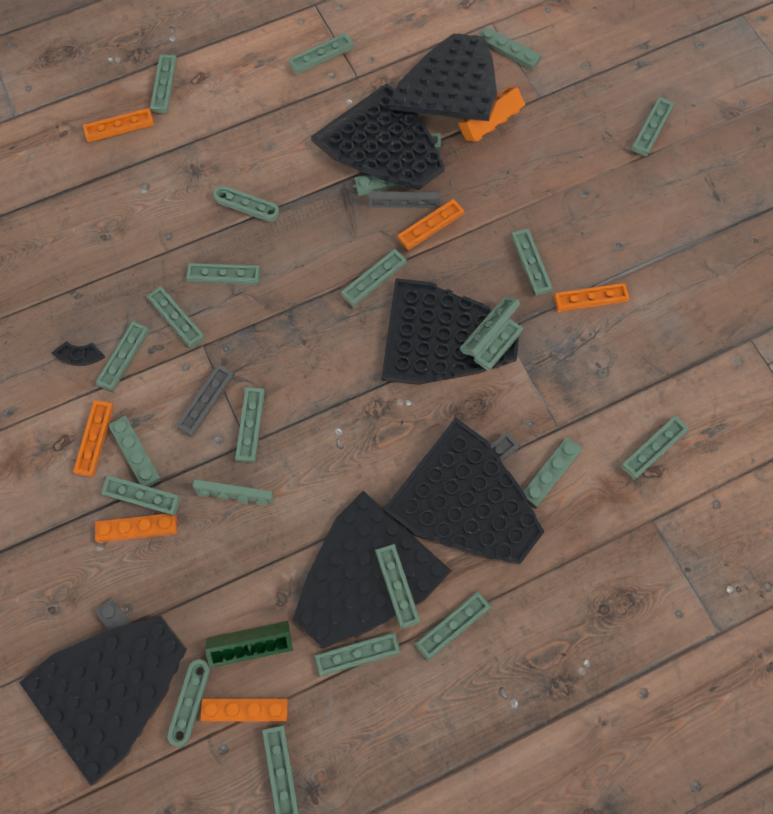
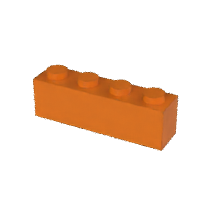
[458,86,525,142]

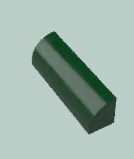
[205,621,293,668]

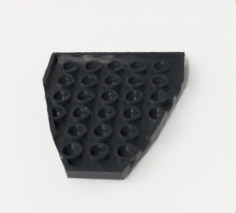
[389,33,497,121]
[311,83,445,190]
[382,278,520,385]
[383,417,544,565]
[293,490,452,649]
[19,616,187,786]

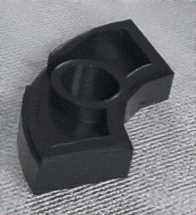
[51,341,105,366]

